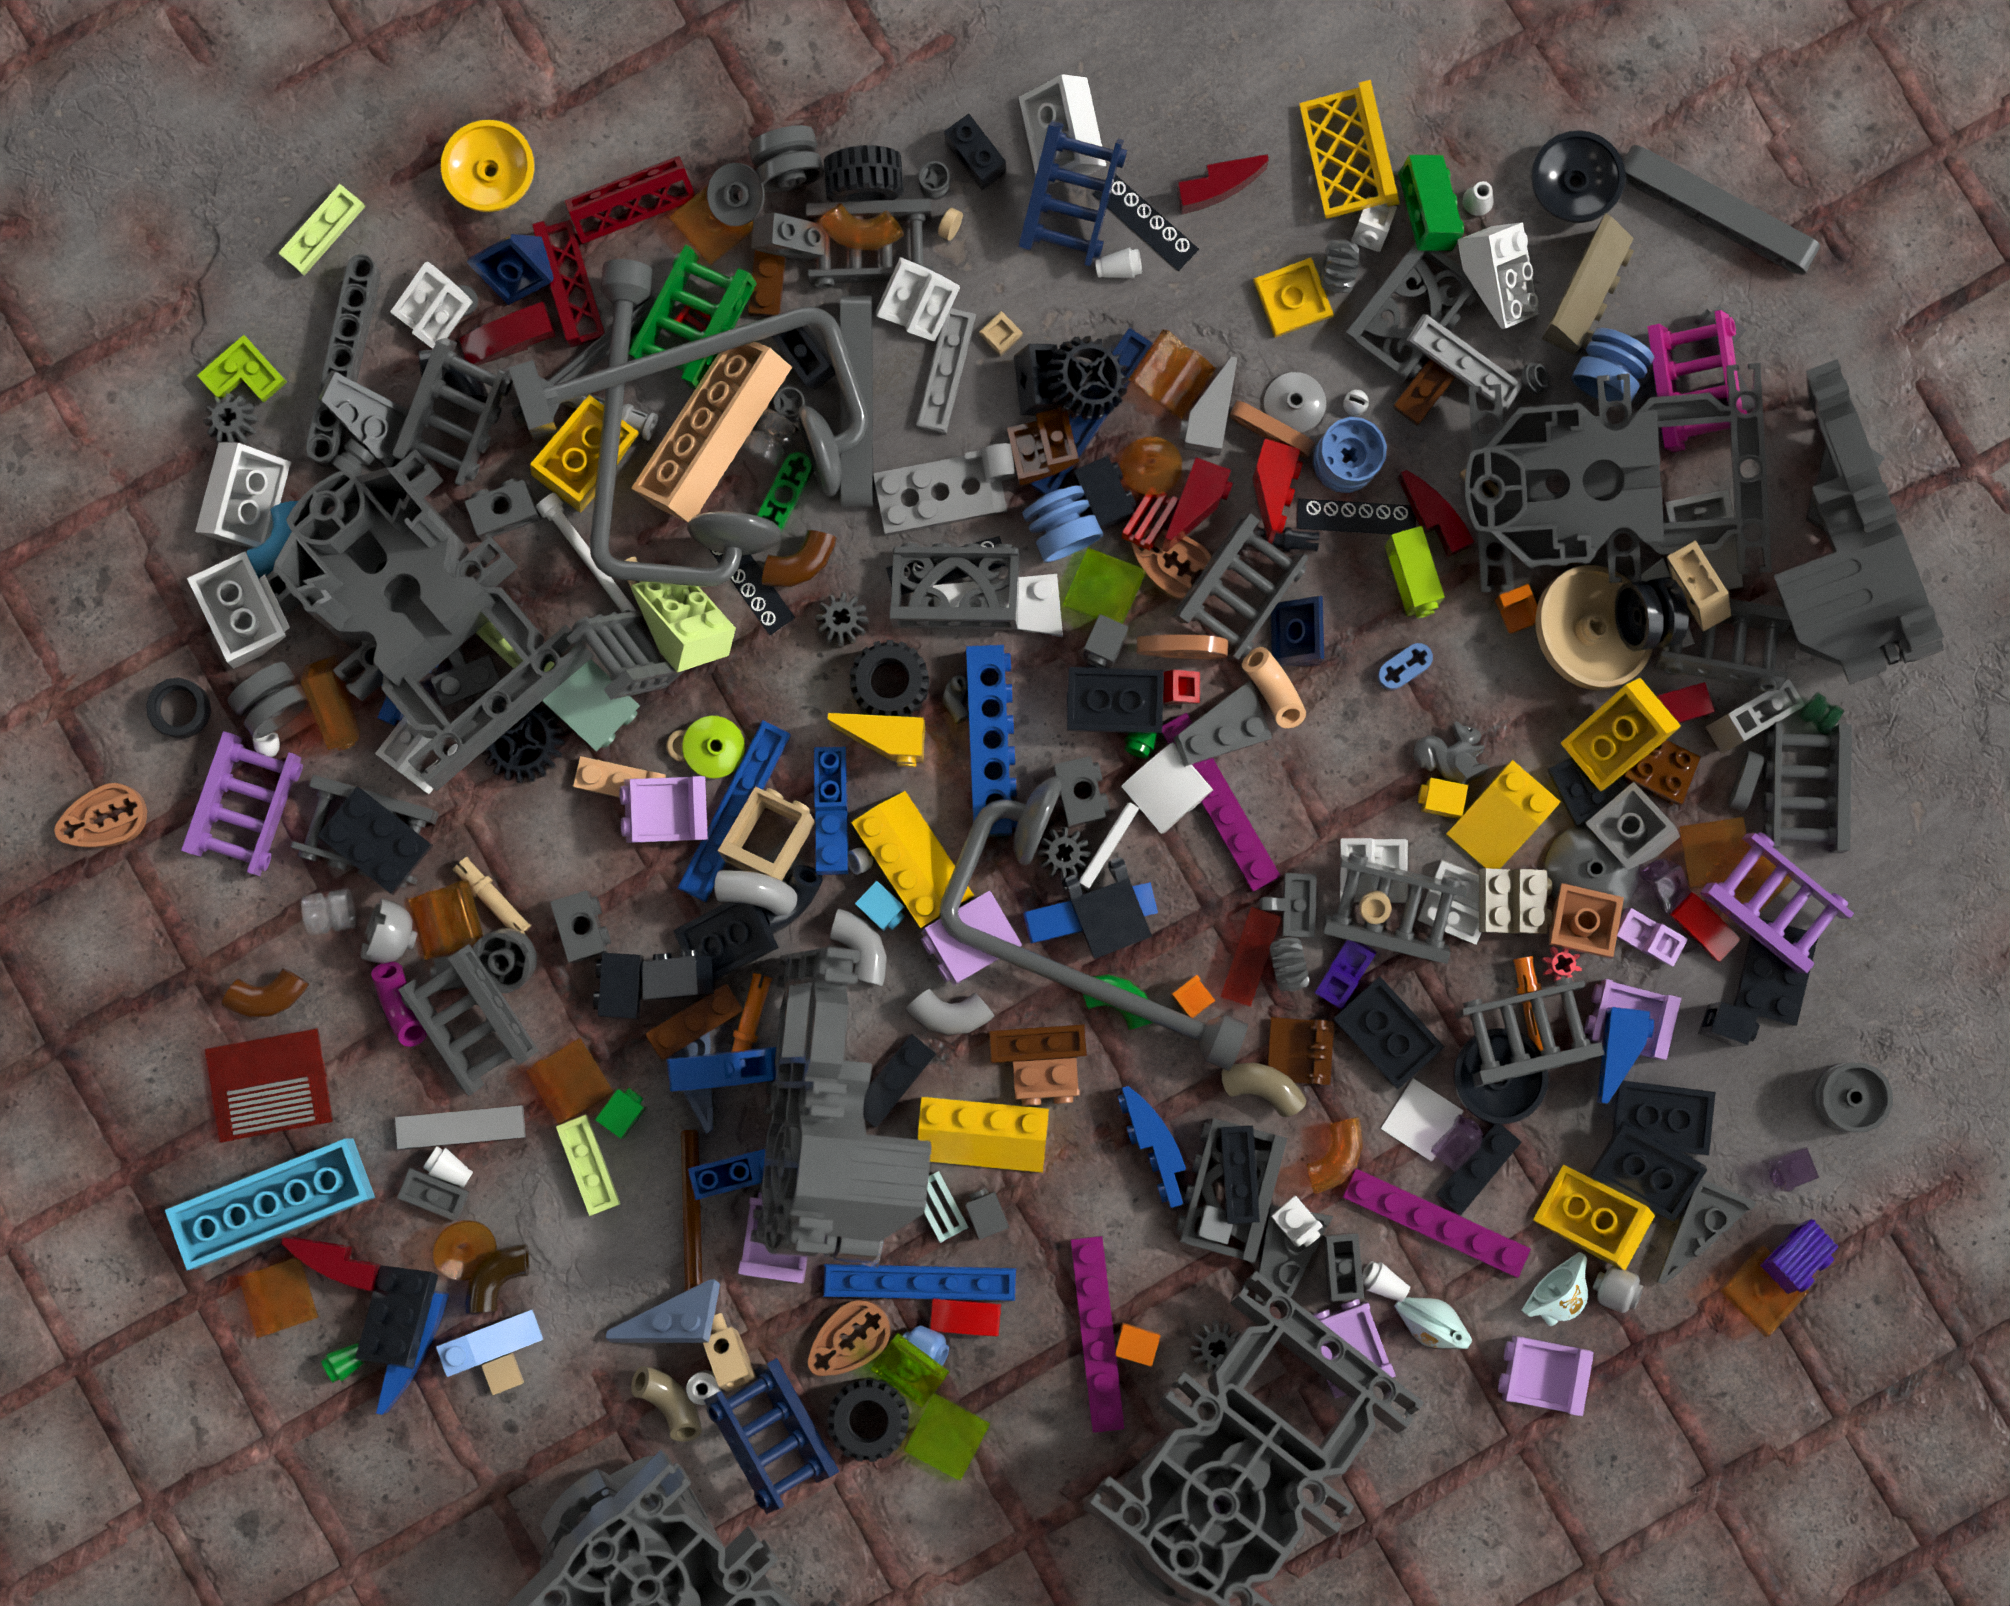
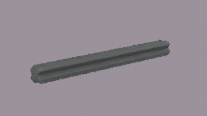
[511,296,656,424]

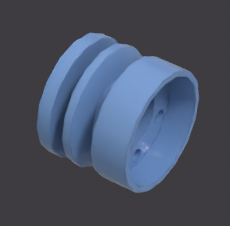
[1571,328,1655,407]
[1313,417,1387,493]
[1022,485,1103,563]

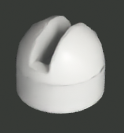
[1343,390,1369,416]
[253,733,280,757]
[848,847,874,875]

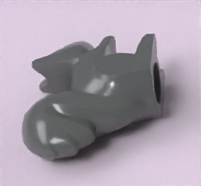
[1413,721,1489,785]

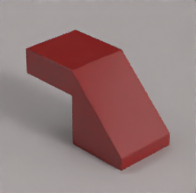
[1163,670,1200,705]

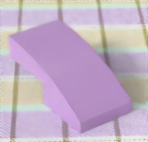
[1617,907,1688,967]

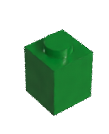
[595,1087,647,1139]

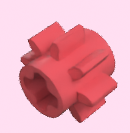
[1541,946,1582,981]

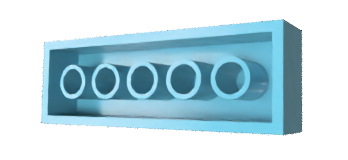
[165,1138,375,1270]

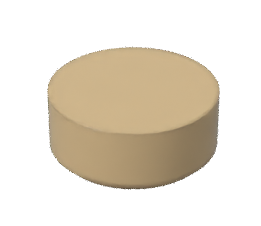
[938,208,963,241]
[666,730,686,762]
[1359,891,1391,924]

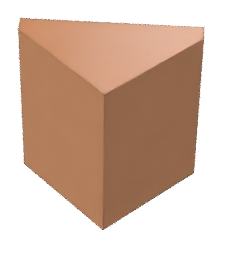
[1549,883,1624,959]

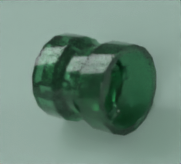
[1799,692,1844,735]

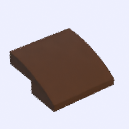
[1007,408,1079,486]

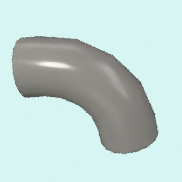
[715,870,797,916]
[830,909,887,986]
[906,989,995,1035]

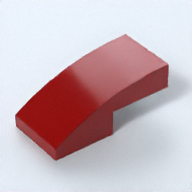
[1670,892,1741,962]
[930,1299,1001,1336]

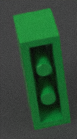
[1398,155,1464,251]

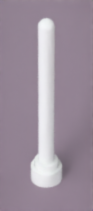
[535,493,636,613]

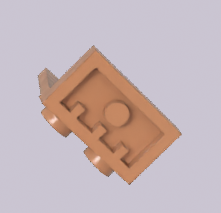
[1013,1058,1080,1106]

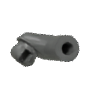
[943,675,969,724]

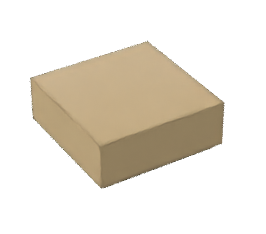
[979,311,1023,356]
[481,1353,524,1395]

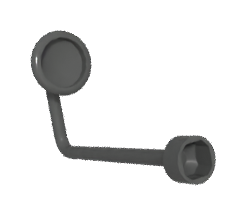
[590,259,782,587]
[939,777,1248,1071]

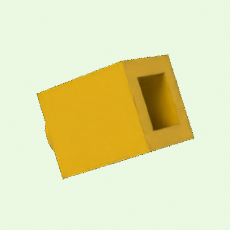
[1418,778,1468,819]

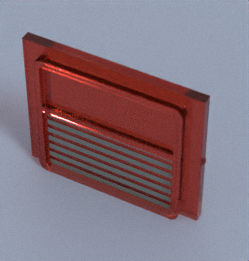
[205,1028,333,1143]

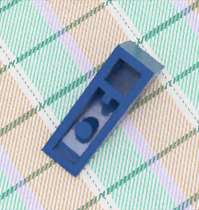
[1597,1007,1654,1103]

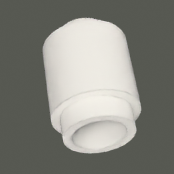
[686,1370,721,1405]

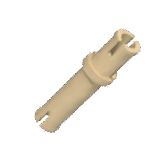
[453,857,531,934]

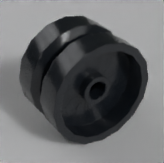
[1615,577,1689,652]

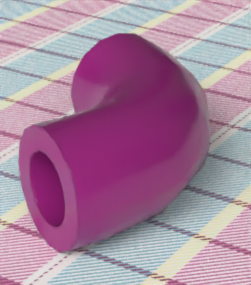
[371,962,427,1047]

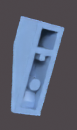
[436,1309,543,1377]

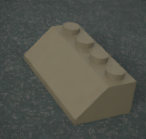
[1542,213,1634,355]

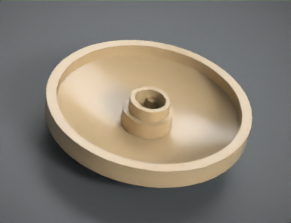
[1535,565,1652,690]

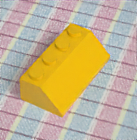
[851,791,974,930]
[918,1097,1049,1172]

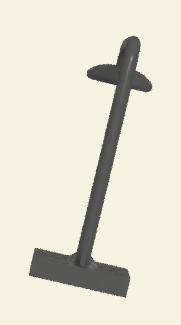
[509,306,869,496]

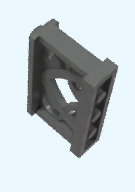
[1343,243,1479,383]
[890,543,1020,629]
[1175,1118,1288,1263]

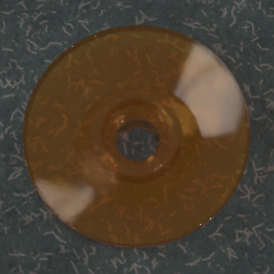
[1120,436,1182,495]
[433,1220,497,1280]

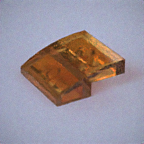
[1128,329,1216,419]
[408,880,484,960]

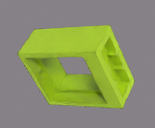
[1385,526,1445,619]

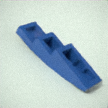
[1023,882,1158,944]
[376,1291,449,1415]

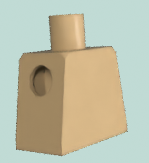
[703,1313,757,1392]

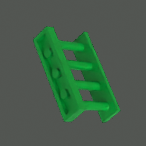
[628,245,757,389]

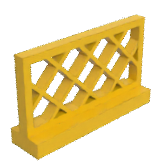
[1299,79,1400,219]

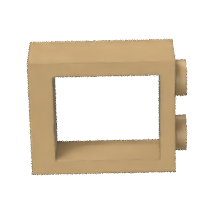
[1667,541,1731,632]
[718,786,815,881]

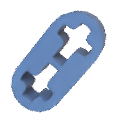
[1378,643,1433,690]

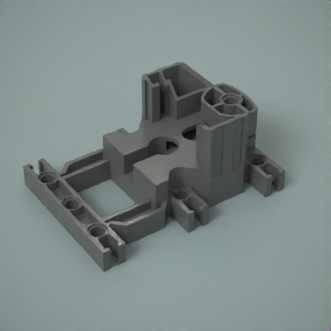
[1774,359,1944,685]
[1465,363,1772,592]
[266,449,594,791]
[750,947,931,1263]
[1083,1271,1424,1606]
[506,1450,840,1606]

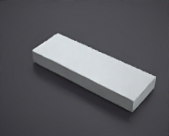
[1079,803,1139,891]

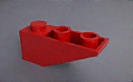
[1252,439,1303,544]

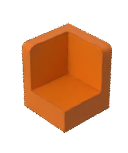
[1495,584,1537,634]
[1170,975,1215,1018]
[1115,1323,1161,1367]

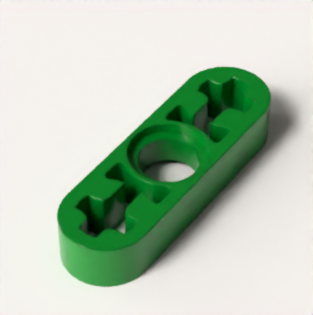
[757,452,812,533]

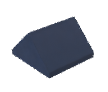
[467,234,554,305]
[1271,596,1324,666]

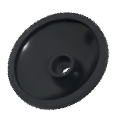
[1531,130,1625,223]
[1453,1028,1549,1124]

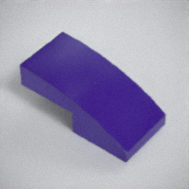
[1315,939,1377,1009]

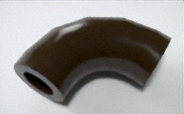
[465,1244,530,1313]

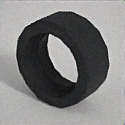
[146,677,211,739]

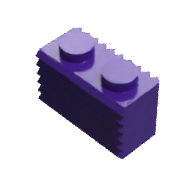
[1761,1219,1838,1294]

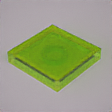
[1063,548,1146,624]
[871,1333,950,1408]
[904,1393,991,1481]

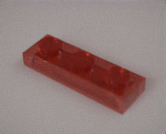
[1220,907,1281,1007]

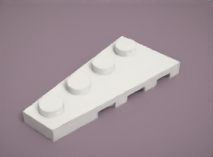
[933,574,1063,637]

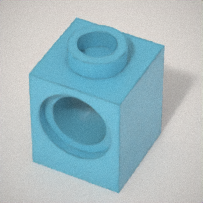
[855,881,906,931]

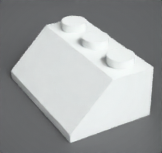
[1019,74,1106,184]
[195,442,291,548]
[187,552,286,669]

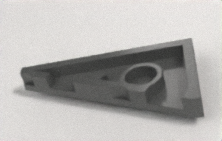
[1656,1179,1756,1285]

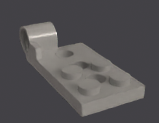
[873,443,1017,536]

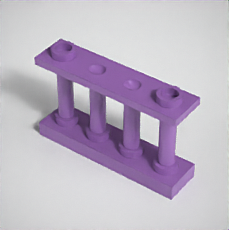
[181,731,303,876]
[1700,832,1854,973]

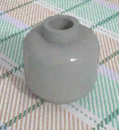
[1593,1266,1644,1313]

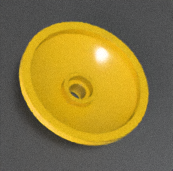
[441,120,535,212]

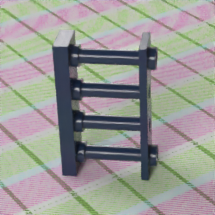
[1018,121,1127,266]
[704,1358,840,1515]

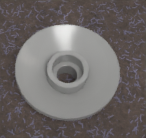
[1264,372,1326,433]

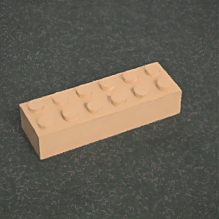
[631,342,792,523]

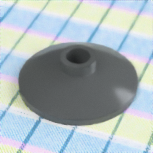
[707,163,765,226]

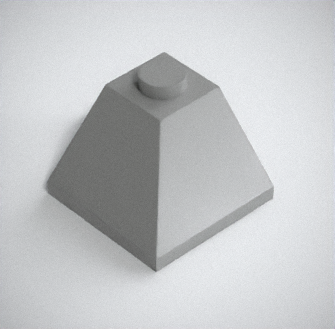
[1585,782,1680,870]

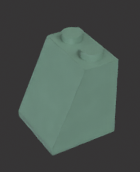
[542,645,640,752]

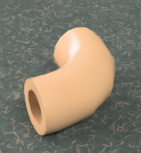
[1242,647,1306,728]

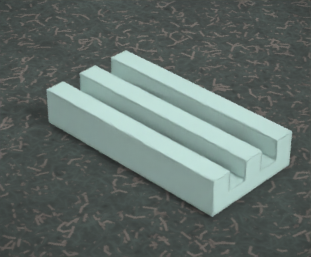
[924,1171,969,1243]

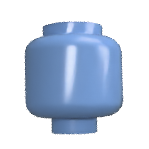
[899,1326,949,1373]

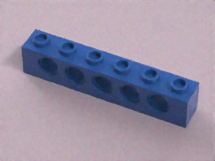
[966,645,1018,837]

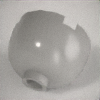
[361,898,417,964]

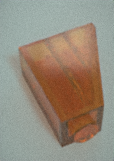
[301,655,360,751]

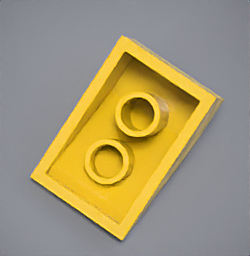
[530,394,639,513]
[1560,678,1681,792]
[828,713,925,768]
[1446,760,1561,869]
[1533,1164,1655,1270]

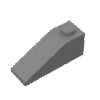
[1179,357,1237,455]
[1706,679,1805,754]

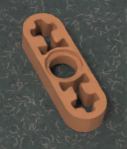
[1229,401,1315,459]

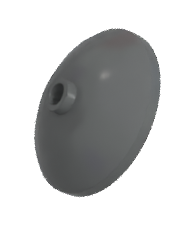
[1544,824,1640,907]

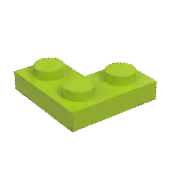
[197,335,287,402]

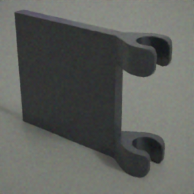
[1062,857,1152,960]

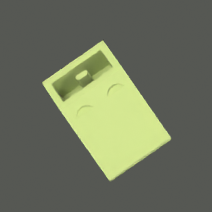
[631,582,736,673]

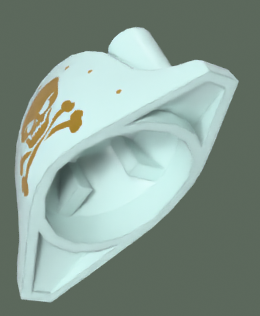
[1521,1252,1588,1326]
[1394,1297,1472,1349]

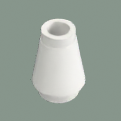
[1463,181,1494,216]
[1095,247,1142,278]
[423,1146,473,1188]
[1362,1261,1410,1302]

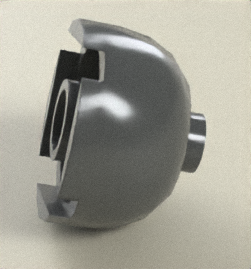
[473,928,537,993]

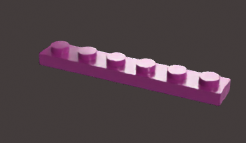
[1162,712,1281,892]
[1342,1168,1531,1278]
[1071,1236,1124,1433]

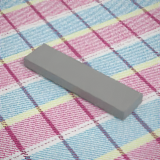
[916,308,976,434]
[1406,314,1523,411]
[395,1106,526,1149]

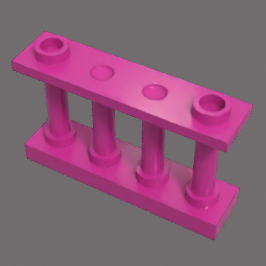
[1647,310,1748,452]

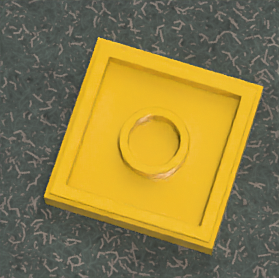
[1253,257,1334,338]

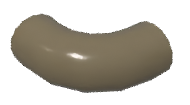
[1222,1062,1306,1117]
[631,1366,702,1442]

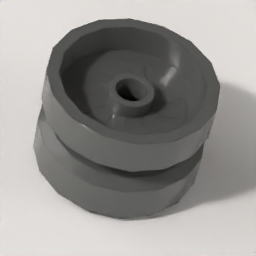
[748,125,824,193]
[228,662,311,739]
[1812,1063,1893,1132]

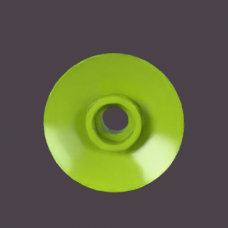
[682,716,745,779]

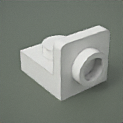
[1351,196,1397,252]
[1271,1195,1323,1247]

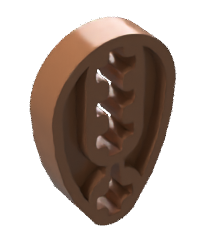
[1131,529,1212,600]
[1136,635,1228,660]
[54,783,147,848]
[808,1300,891,1376]

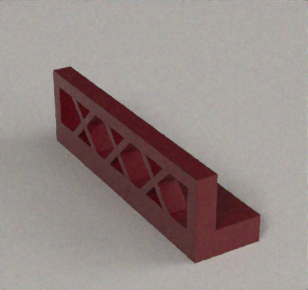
[565,156,697,244]
[532,219,605,348]

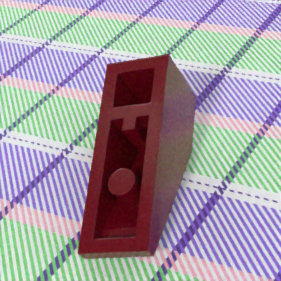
[1161,457,1233,552]

